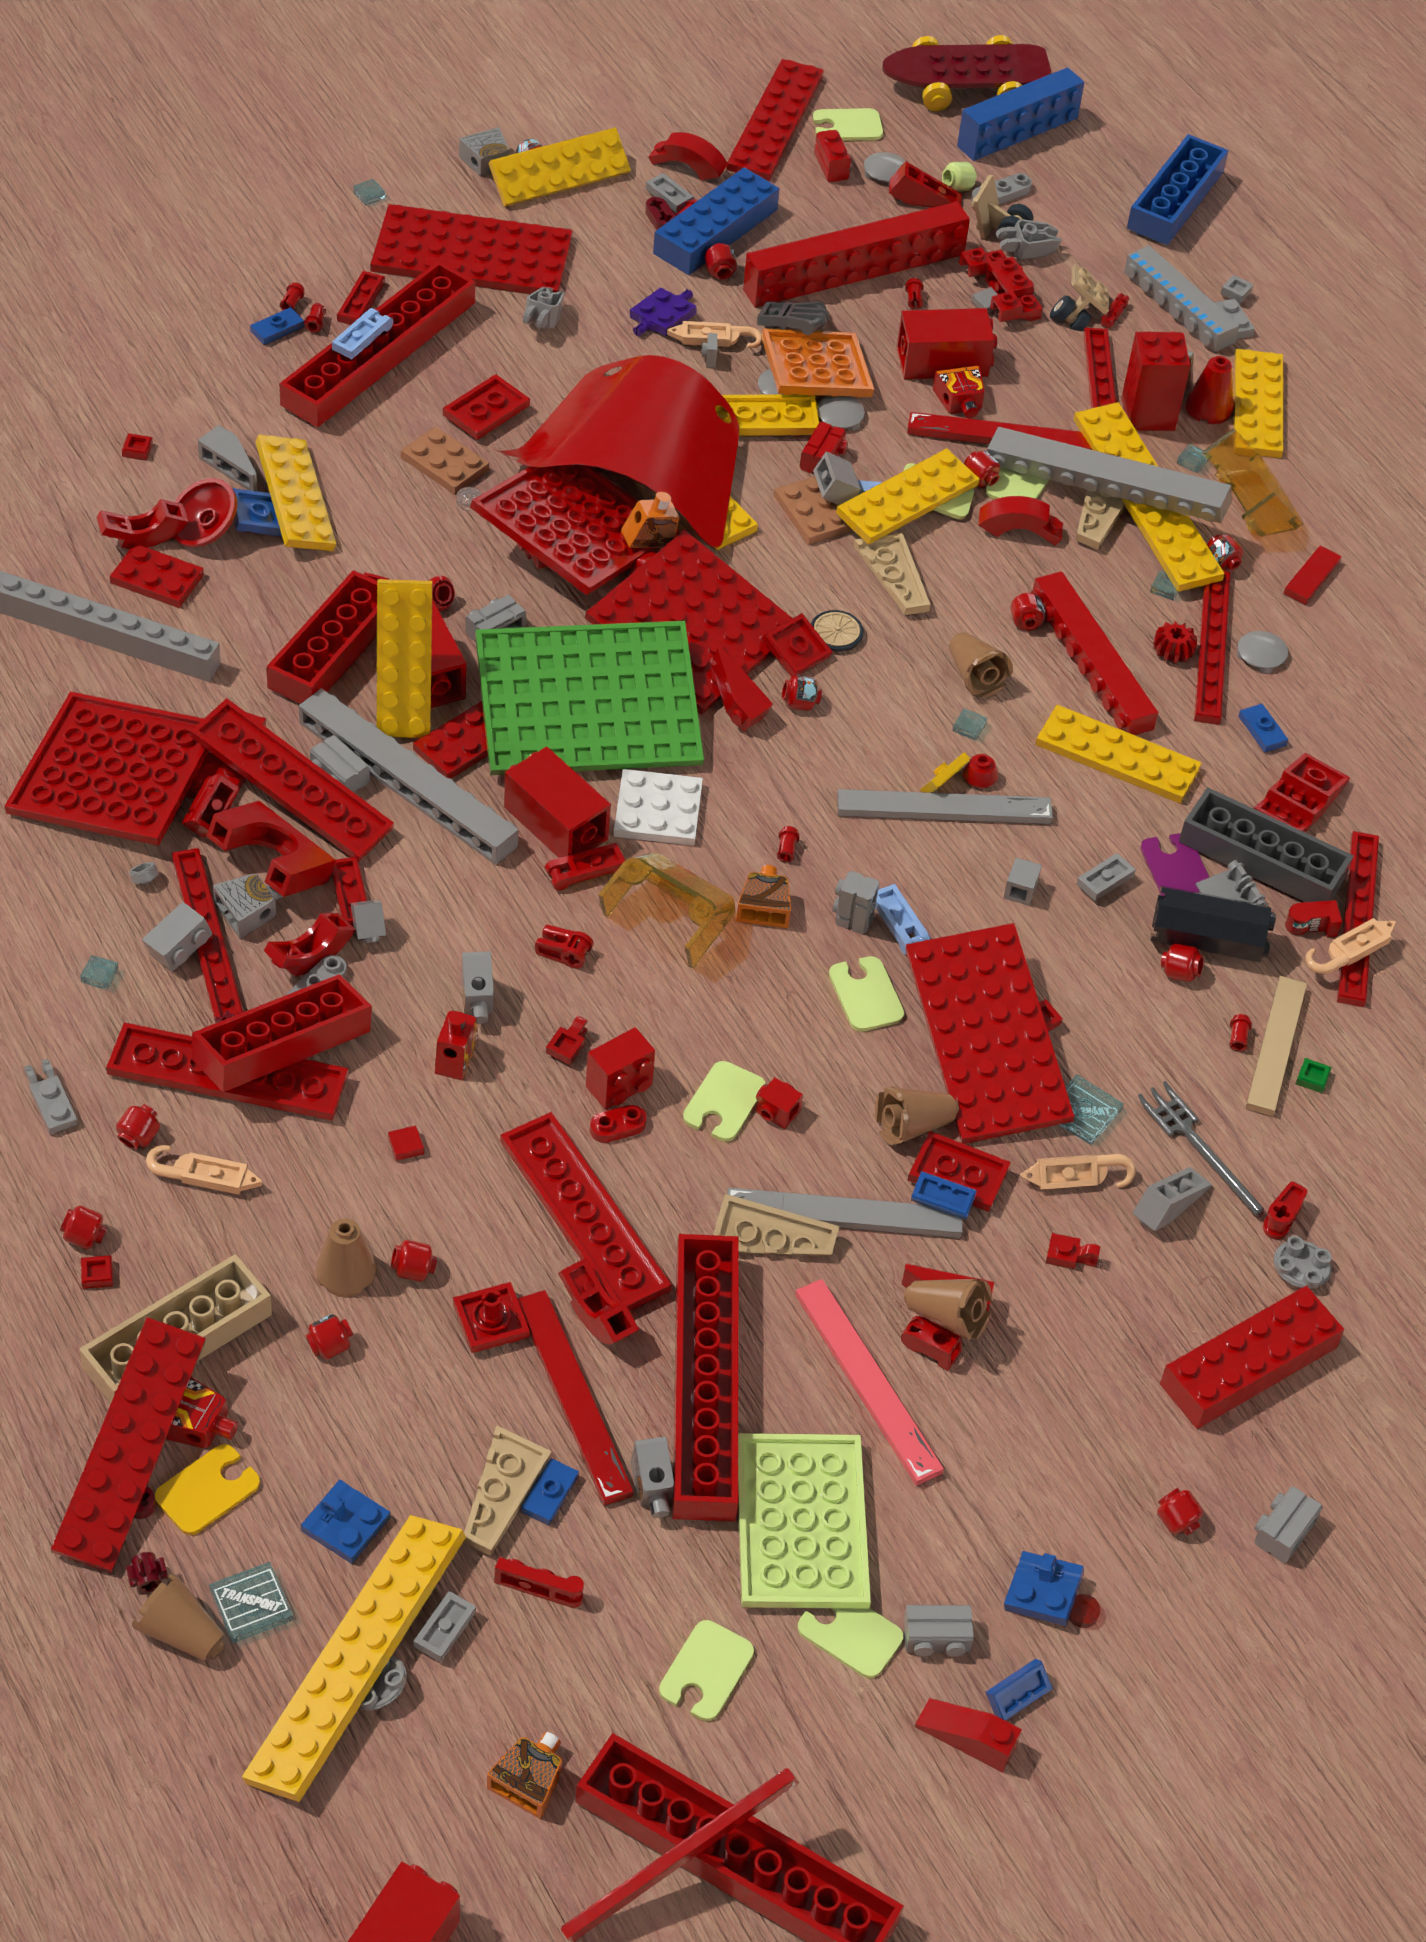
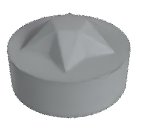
[129,862,159,884]

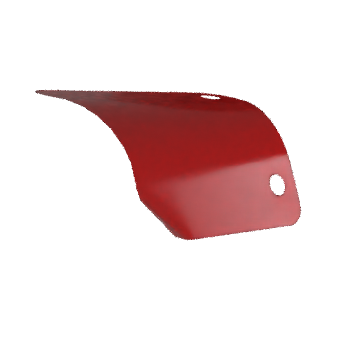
[492,355,740,548]

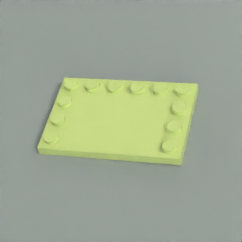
[738,1433,871,1609]

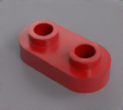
[590,1105,646,1143]

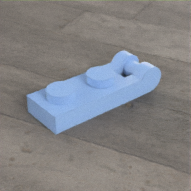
[332,308,393,359]
[875,884,930,955]

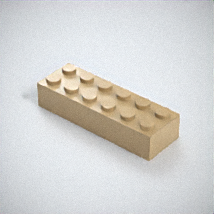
[79,1254,272,1404]

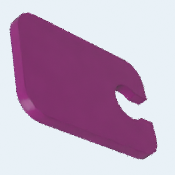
[1140,833,1209,896]

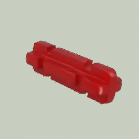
[1100,293,1129,328]

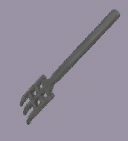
[1138,1081,1264,1216]

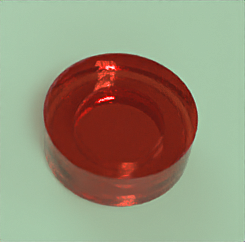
[1069,1594,1100,1628]

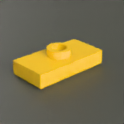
[920,752,970,793]

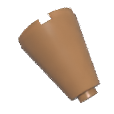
[949,632,1013,698]
[875,1087,959,1145]
[316,1219,376,1297]
[904,1279,992,1340]
[132,1573,226,1661]

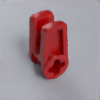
[535,925,594,969]
[1262,1181,1308,1239]

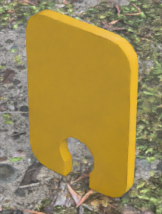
[155,1444,260,1535]

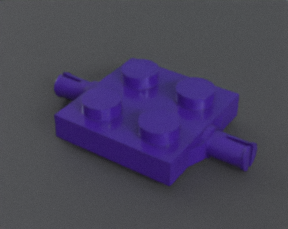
[630,287,697,337]

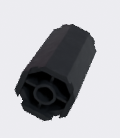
[1150,885,1276,962]

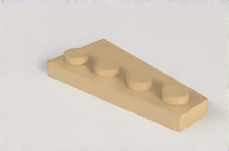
[1075,490,1126,550]
[853,533,930,615]
[713,1194,840,1256]
[463,1425,551,1556]

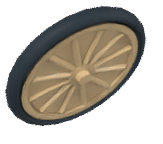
[811,610,864,651]

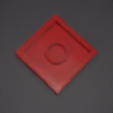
[762,613,833,677]

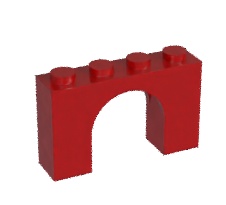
[206,801,336,897]

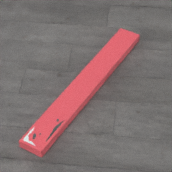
[795,1279,944,1486]

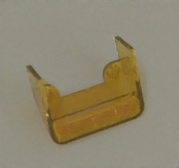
[1202,428,1304,537]
[598,852,736,969]

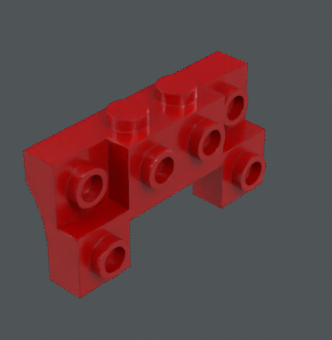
[959,247,1043,322]

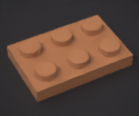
[401,426,489,495]
[774,476,852,545]

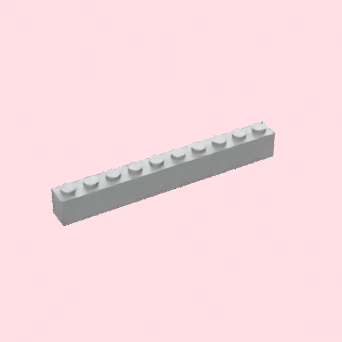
[987,427,1232,523]
[0,571,221,682]
[299,688,519,865]

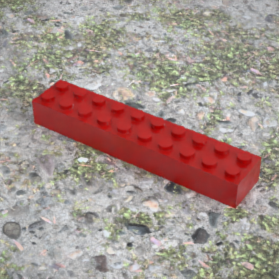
[743,201,970,308]
[279,260,476,428]
[672,1234,739,1522]
[575,1732,904,1942]

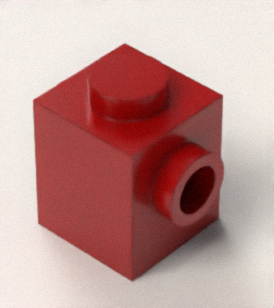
[756,1077,803,1130]

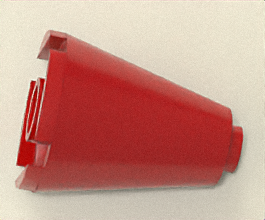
[1186,356,1234,425]

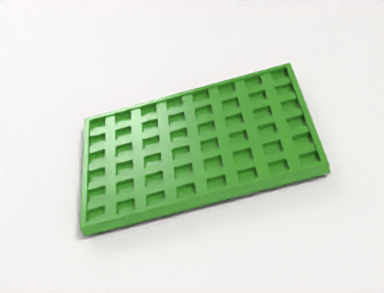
[475,621,704,775]

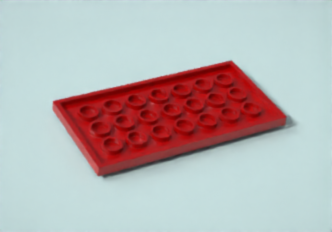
[370,204,573,294]
[905,923,1074,1144]

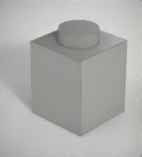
[1004,858,1042,906]
[351,900,386,943]

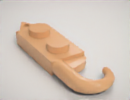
[667,321,763,348]
[1305,918,1396,974]
[146,1145,262,1195]
[1020,1154,1136,1190]

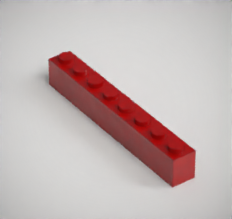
[1031,571,1158,735]

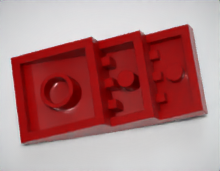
[1253,753,1351,833]

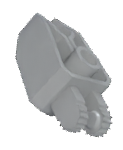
[996,219,1062,260]
[522,287,565,329]

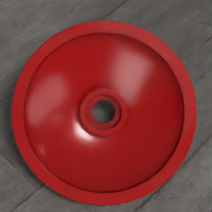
[173,478,237,548]

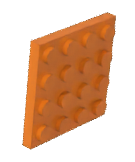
[761,329,874,398]

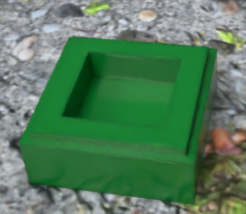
[1295,1058,1332,1093]

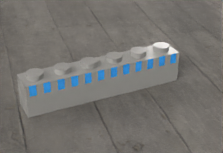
[1124,245,1240,353]

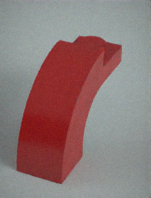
[648,132,728,181]
[978,496,1063,545]
[96,499,188,549]
[263,913,356,976]
[558,1258,639,1345]

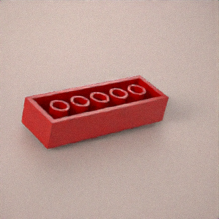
[266,570,378,704]
[192,974,372,1092]
[1160,1285,1345,1429]

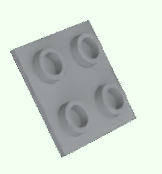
[1195,860,1268,906]

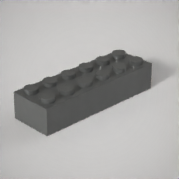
[1179,787,1354,902]

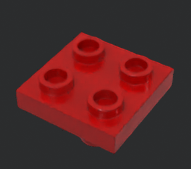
[453,1282,530,1354]

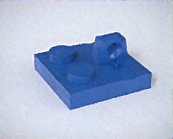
[232,488,282,537]
[301,1479,391,1564]
[1004,1551,1084,1626]

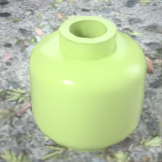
[942,162,977,192]

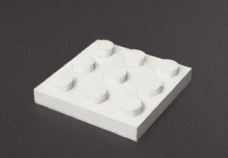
[613,769,703,846]

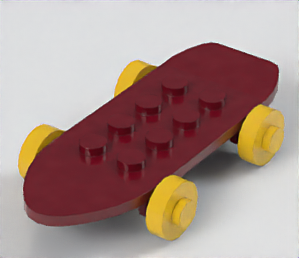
[882,35,1051,111]

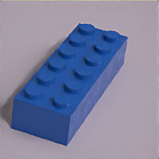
[957,67,1085,161]
[1127,134,1229,245]
[653,167,780,275]

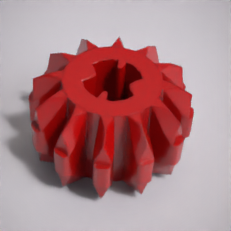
[1153,621,1197,664]

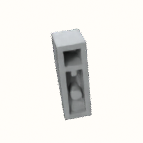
[198,425,257,491]
[1133,1167,1212,1231]

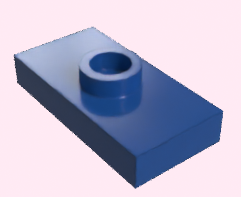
[250,307,304,345]
[1238,703,1289,753]
[911,1171,977,1220]
[521,1458,579,1526]
[986,1659,1053,1721]

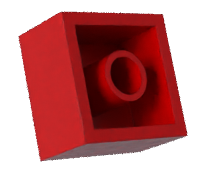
[586,1027,655,1110]

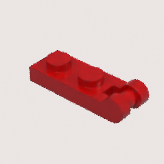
[544,843,626,891]
[494,1557,584,1608]

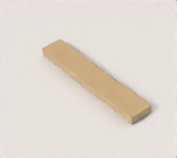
[1245,976,1307,1116]

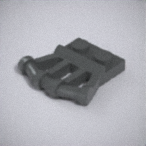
[757,301,830,335]

